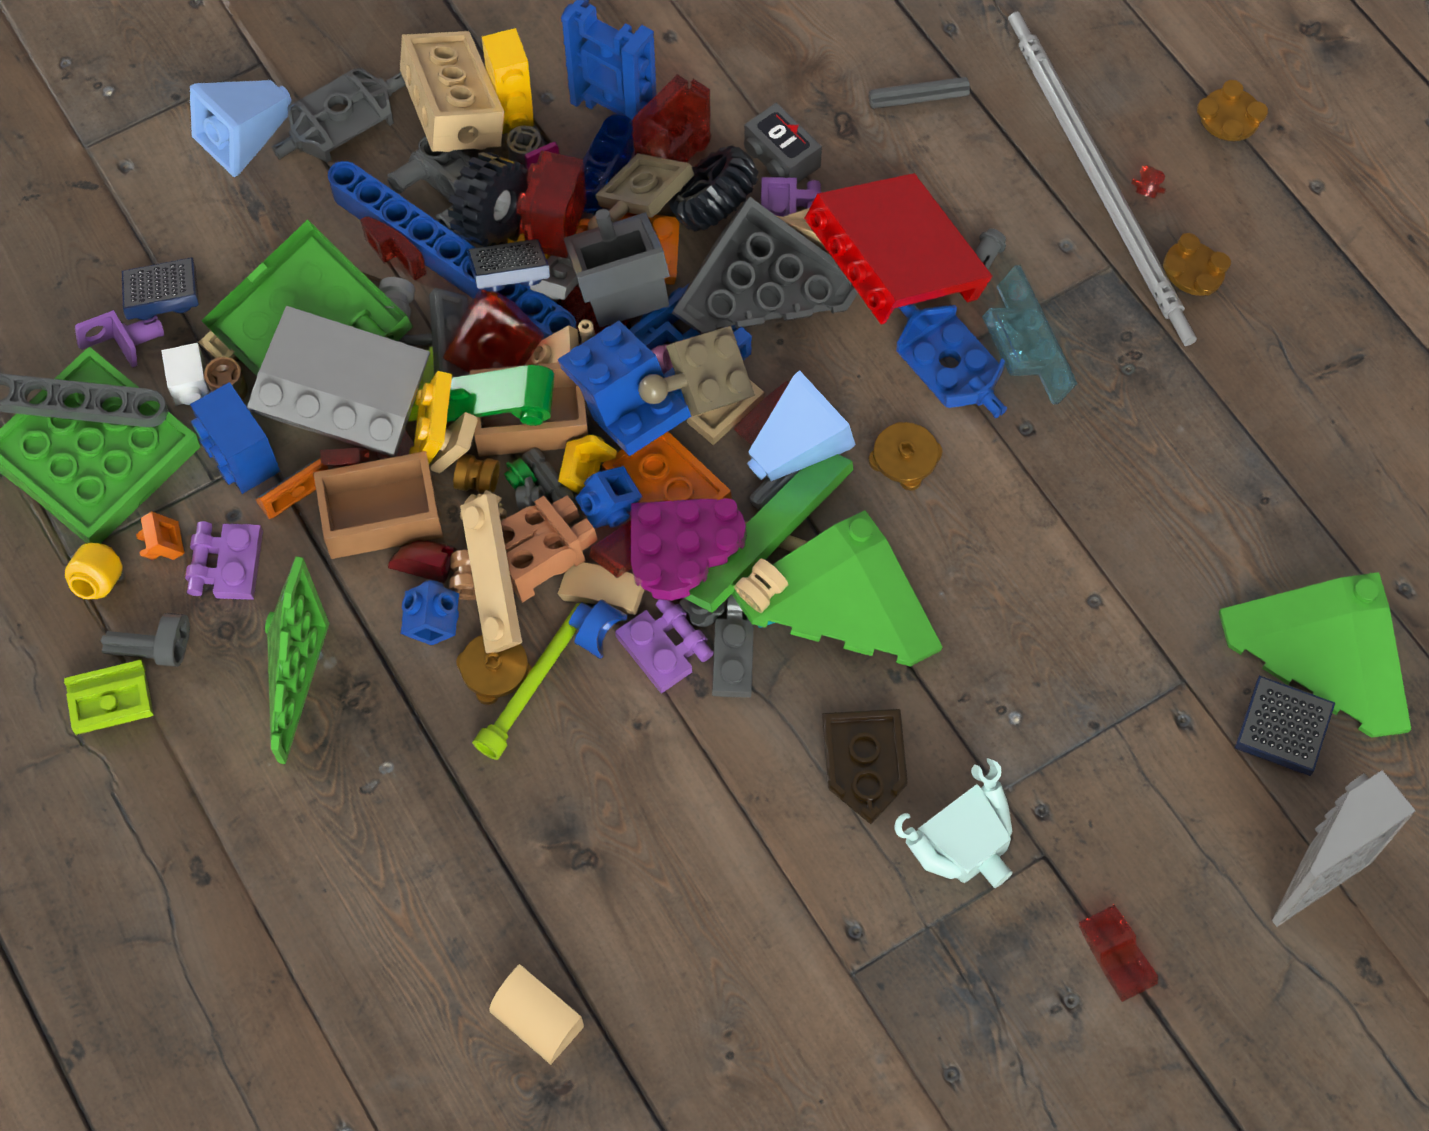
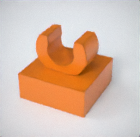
[136,511,185,560]

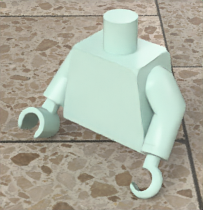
[895,758,1013,888]

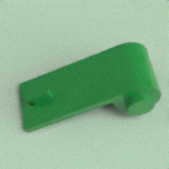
[447,365,555,426]

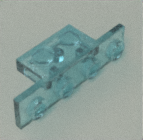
[982,265,1078,405]

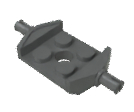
[272,68,406,162]

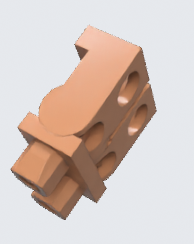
[501,495,598,603]

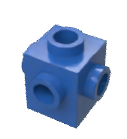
[575,466,643,529]
[401,581,459,645]

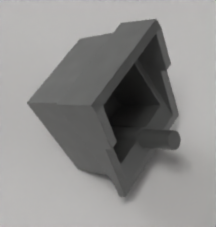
[563,209,670,328]

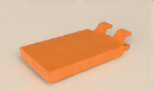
[602,431,732,503]

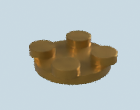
[1197,80,1268,141]
[1163,233,1231,296]
[869,422,943,491]
[456,634,532,705]

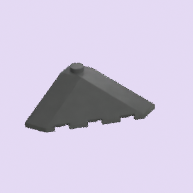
[671,197,858,334]

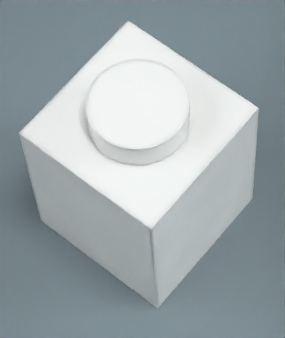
[161,343,211,406]

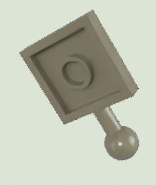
[587,153,694,230]
[638,326,755,417]

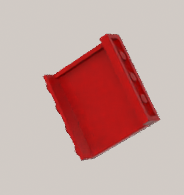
[804,173,993,325]

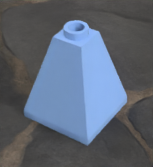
[190,80,291,178]
[747,370,856,481]

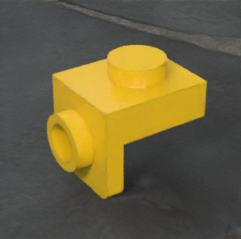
[558,435,617,494]

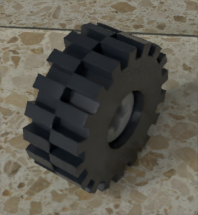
[448,152,533,247]

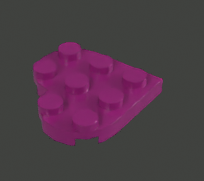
[631,498,747,600]

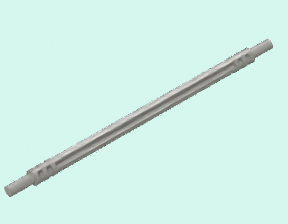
[1008,12,1197,346]

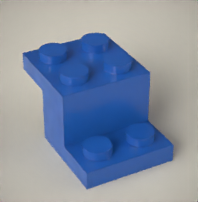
[557,321,691,456]

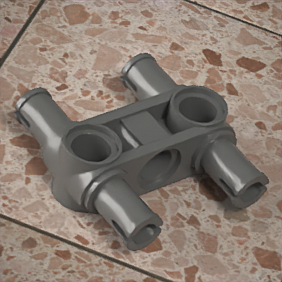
[387,127,471,231]

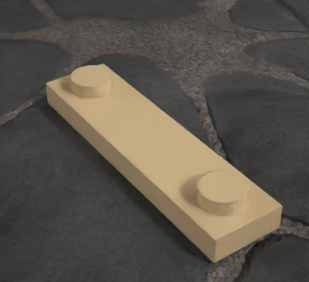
[460,494,522,653]

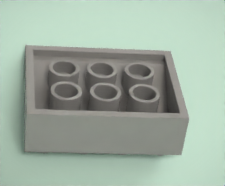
[247,306,430,457]
[1272,770,1416,927]

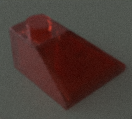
[442,288,544,373]

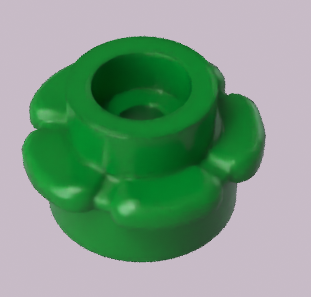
[504,457,537,491]

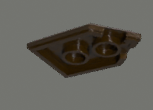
[822,709,908,824]

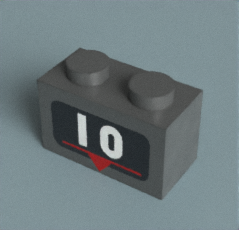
[744,102,822,183]

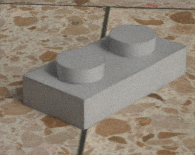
[530,251,578,300]

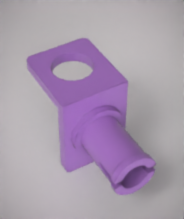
[75,310,164,368]

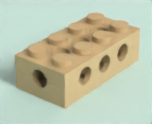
[400,31,504,152]

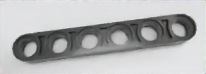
[0,373,168,427]

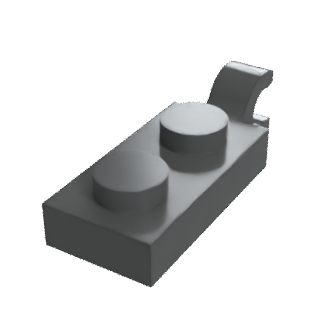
[712,594,754,698]

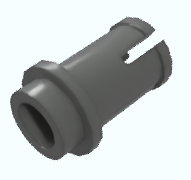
[974,228,1006,270]

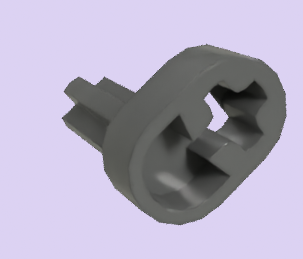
[101,613,190,667]

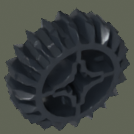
[669,145,759,232]

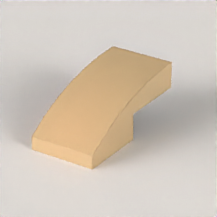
[557,562,645,615]

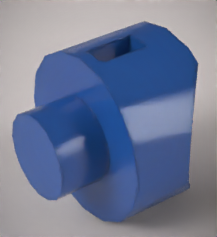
[569,599,627,659]

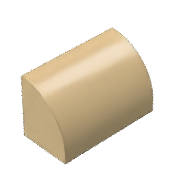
[489,964,584,1065]

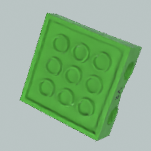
[201,220,413,377]
[0,346,200,544]

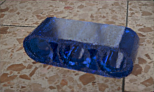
[573,114,635,213]

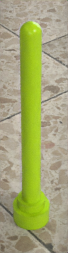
[472,602,587,760]

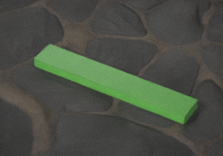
[685,454,854,613]

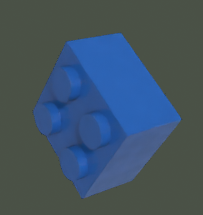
[190,382,281,494]

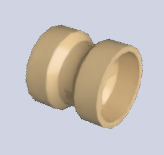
[734,558,789,613]

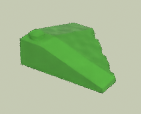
[732,510,943,667]
[265,556,329,764]
[1219,572,1411,738]

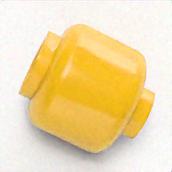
[64,543,123,599]

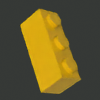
[482,28,534,134]

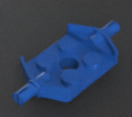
[896,304,1007,418]

